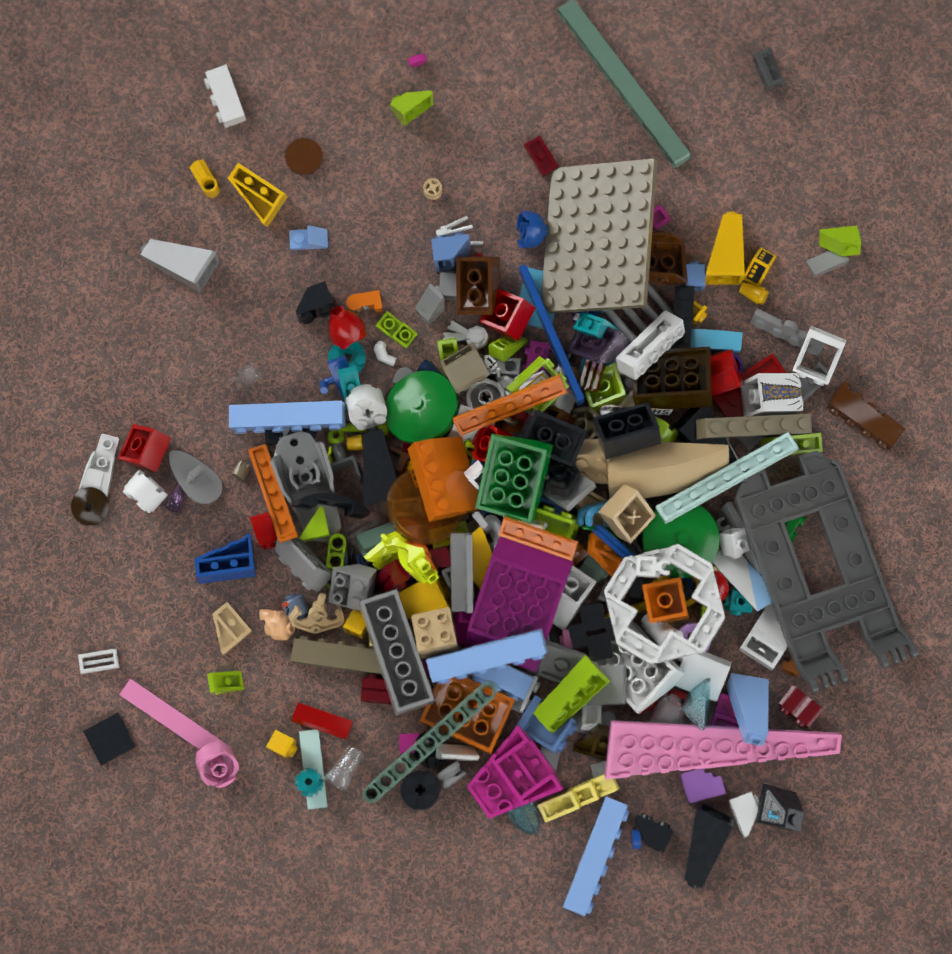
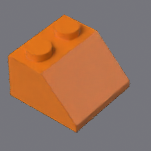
[642,577,689,623]

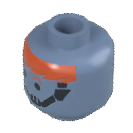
[281,593,310,620]

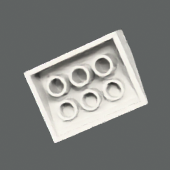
[594,621,685,714]

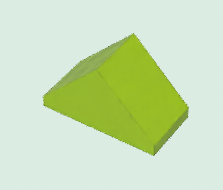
[299,506,330,542]

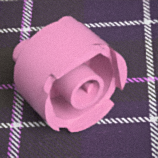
[196,740,239,788]

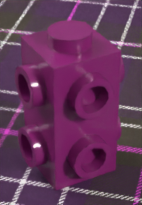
[521,340,552,375]

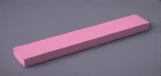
[119,679,226,750]

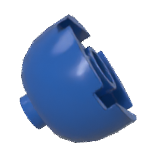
[516,210,548,249]

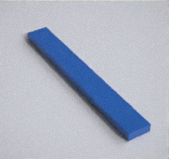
[519,265,585,407]

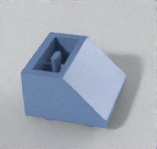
[431,233,471,273]

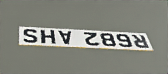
[599,405,673,415]

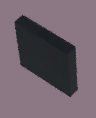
[83,713,136,766]

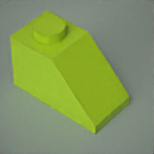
[819,226,861,257]

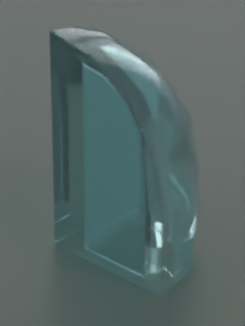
[508,802,539,834]

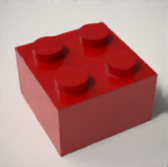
[479,289,536,341]

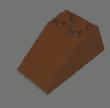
[456,257,500,315]

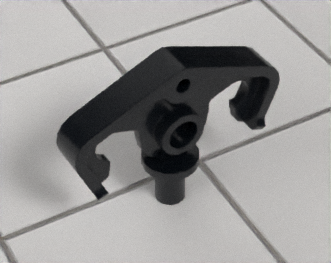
[545,458,579,497]

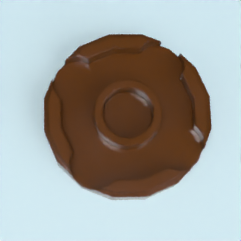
[285,138,323,175]

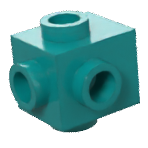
[723,587,753,616]
[295,768,324,797]

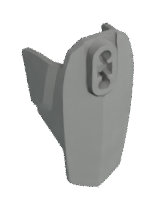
[270,431,341,542]

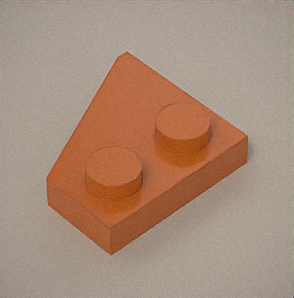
[587,533,625,577]

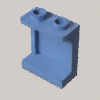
[515,695,578,754]

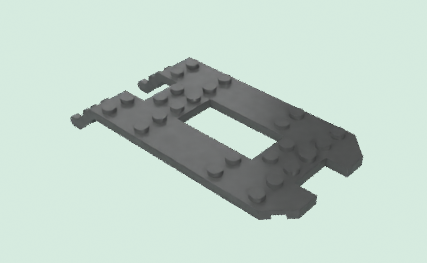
[734,451,919,694]

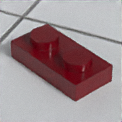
[524,135,559,177]

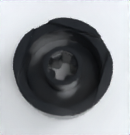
[401,770,440,811]

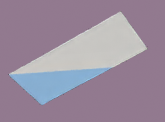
[712,550,771,611]

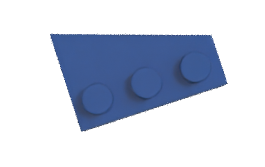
[194,533,256,584]

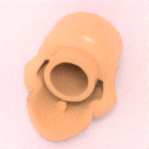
[259,609,295,641]

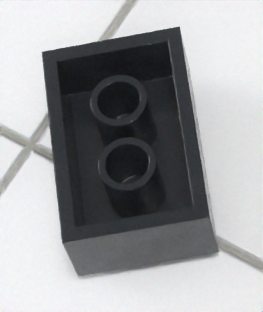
[593,402,662,459]

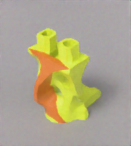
[364,531,439,584]

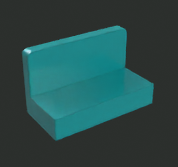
[573,312,619,339]

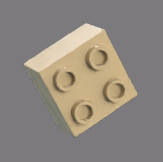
[599,484,656,543]
[411,607,459,659]

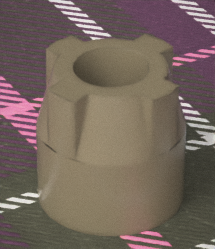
[231,460,251,481]

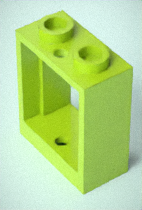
[506,356,569,412]

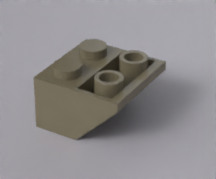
[440,342,490,394]

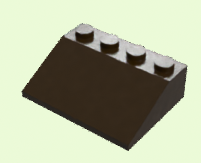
[633,346,713,409]

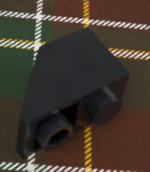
[634,813,673,853]

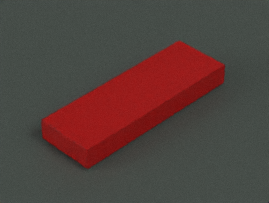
[291,703,353,740]

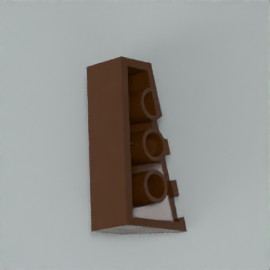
[827,381,905,450]

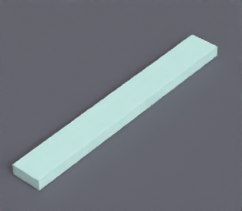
[655,432,798,524]

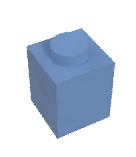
[685,261,705,291]

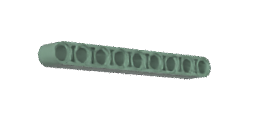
[362,680,498,803]

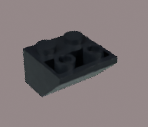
[296,281,334,324]

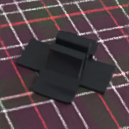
[568,602,616,662]

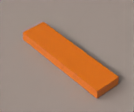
[498,516,579,561]

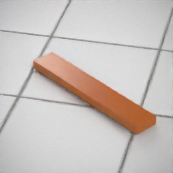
[453,374,567,436]
[248,444,298,543]

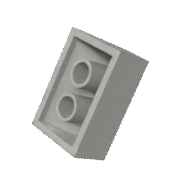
[275,537,332,592]

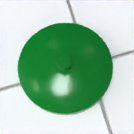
[385,371,459,444]
[642,505,720,578]

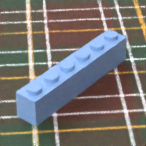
[229,401,346,434]
[426,629,548,684]
[563,797,630,917]

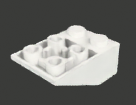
[739,603,787,671]

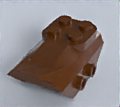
[648,231,688,285]

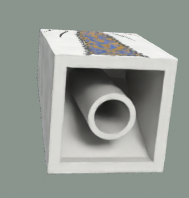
[740,373,804,417]

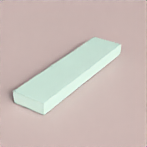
[299,730,328,810]

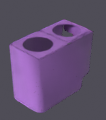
[680,769,726,804]

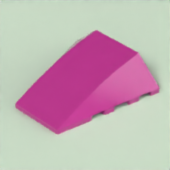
[466,725,564,819]

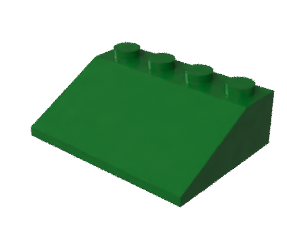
[475,434,553,524]

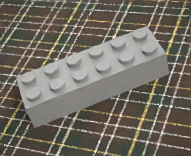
[359,589,434,716]

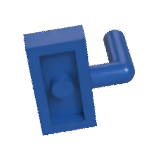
[320,355,350,397]

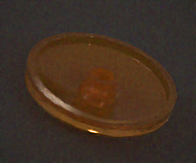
[386,469,462,545]

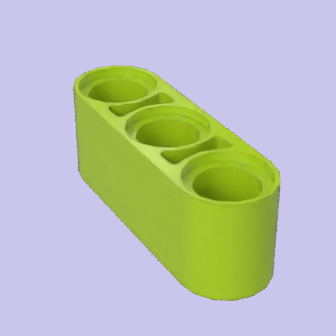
[326,534,347,590]

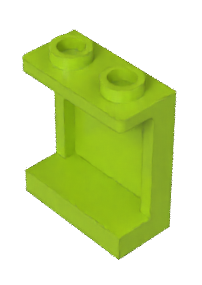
[536,505,577,539]

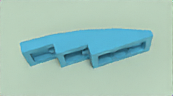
[691,329,743,353]

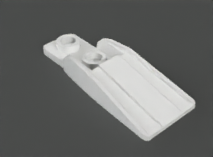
[78,434,119,509]

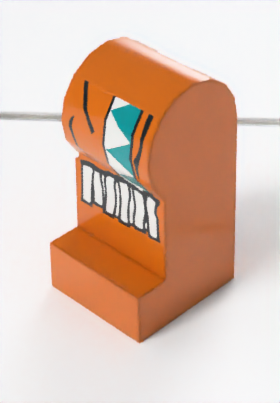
[346,290,383,314]

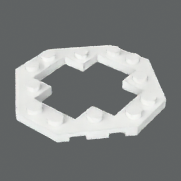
[604,544,725,665]

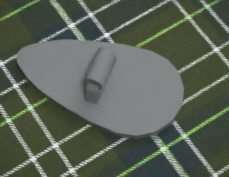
[168,450,223,504]

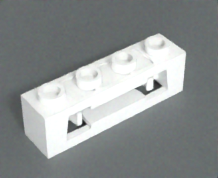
[616,310,685,380]

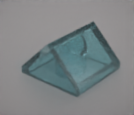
[681,678,711,730]

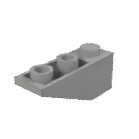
[415,284,445,326]

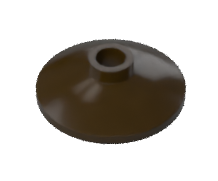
[71,487,109,525]

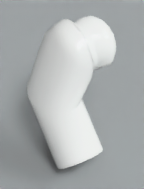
[374,341,397,366]

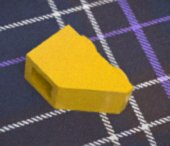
[266,730,298,760]

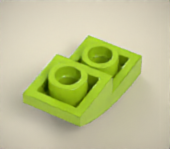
[375,311,418,349]

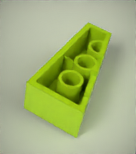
[533,655,610,734]

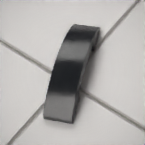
[292,493,370,519]

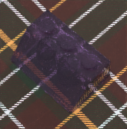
[566,327,632,364]

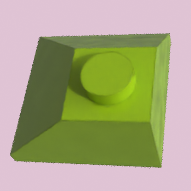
[390,90,434,126]
[580,363,627,413]

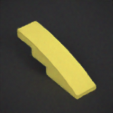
[537,773,619,823]

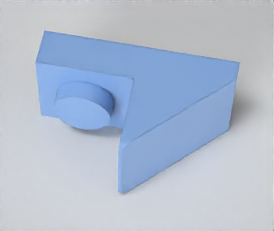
[289,226,328,250]

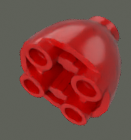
[328,306,367,349]

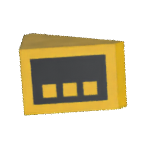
[743,247,777,286]

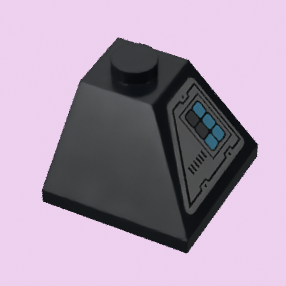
[756,784,804,832]

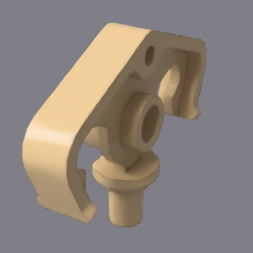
[289,593,345,634]

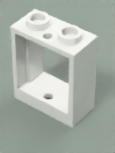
[792,326,847,386]

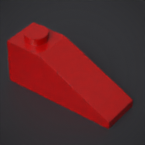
[249,512,277,550]

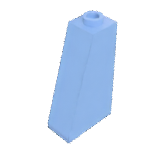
[726,673,769,746]

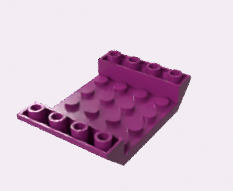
[463,536,574,672]

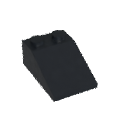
[518,408,588,467]

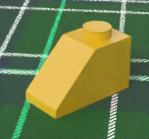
[343,610,367,639]

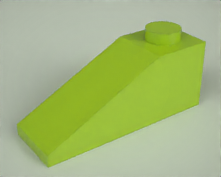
[761,433,823,455]

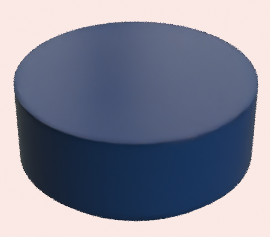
[630,829,641,850]

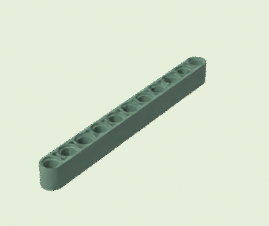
[556,0,691,169]

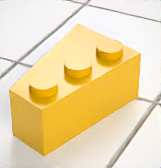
[228,163,288,227]

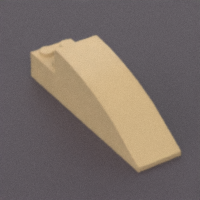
[575,439,729,500]

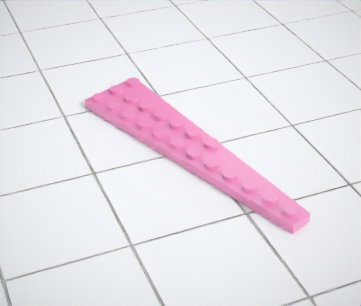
[605,721,842,779]

